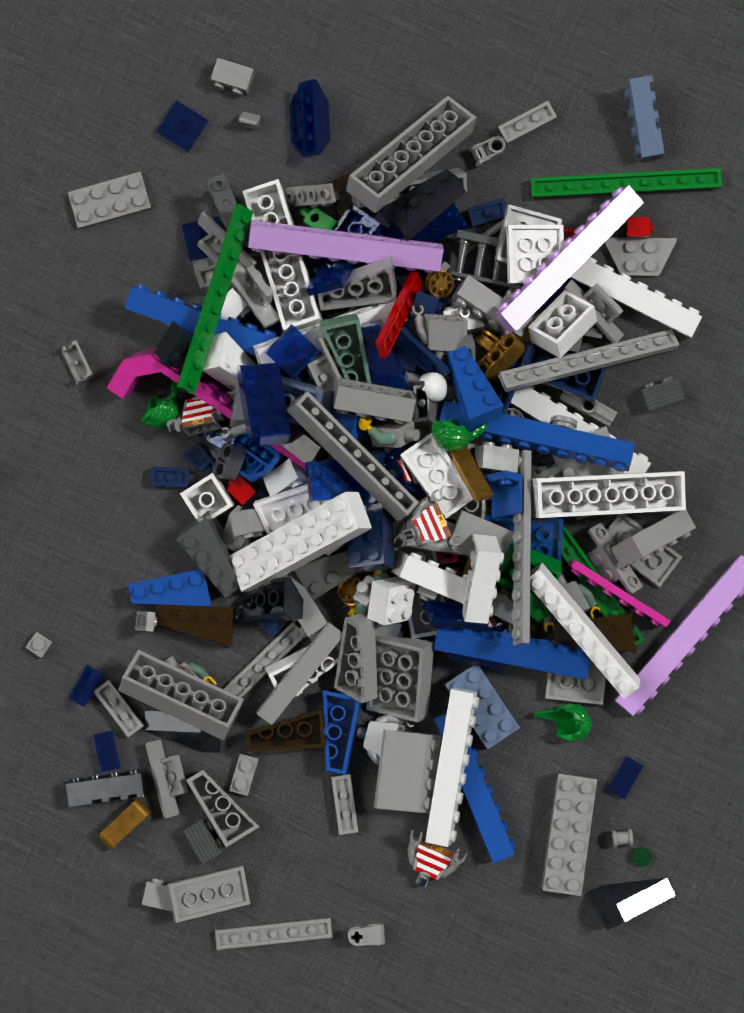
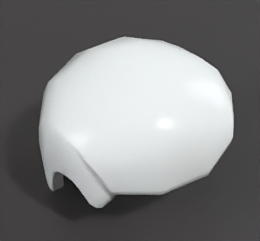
[420,372,447,402]

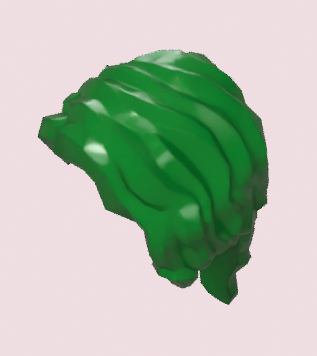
[141,380,179,429]
[430,419,487,451]
[534,703,592,743]

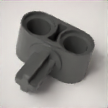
[211,443,246,481]

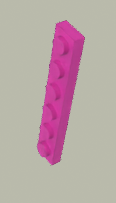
[567,558,671,627]

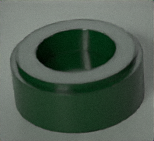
[632,847,652,867]

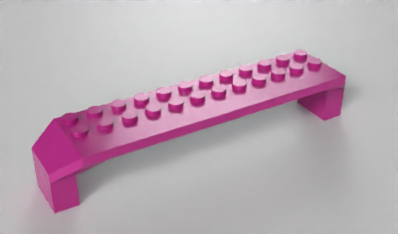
[107,347,347,498]

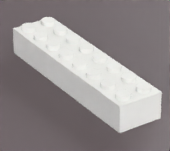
[242,179,322,334]
[531,471,686,518]
[229,492,372,592]

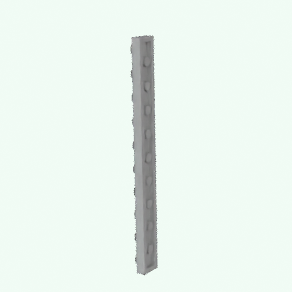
[498,329,679,392]
[511,450,531,646]

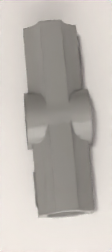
[559,391,618,427]

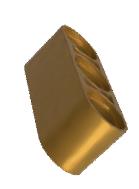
[477,333,525,385]
[97,798,151,851]

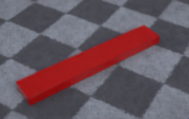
[375,270,422,358]

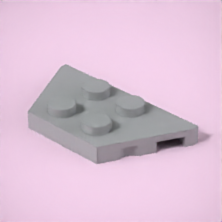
[604,238,677,277]

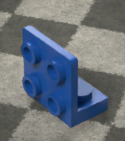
[484,470,522,519]

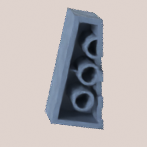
[623,75,664,162]

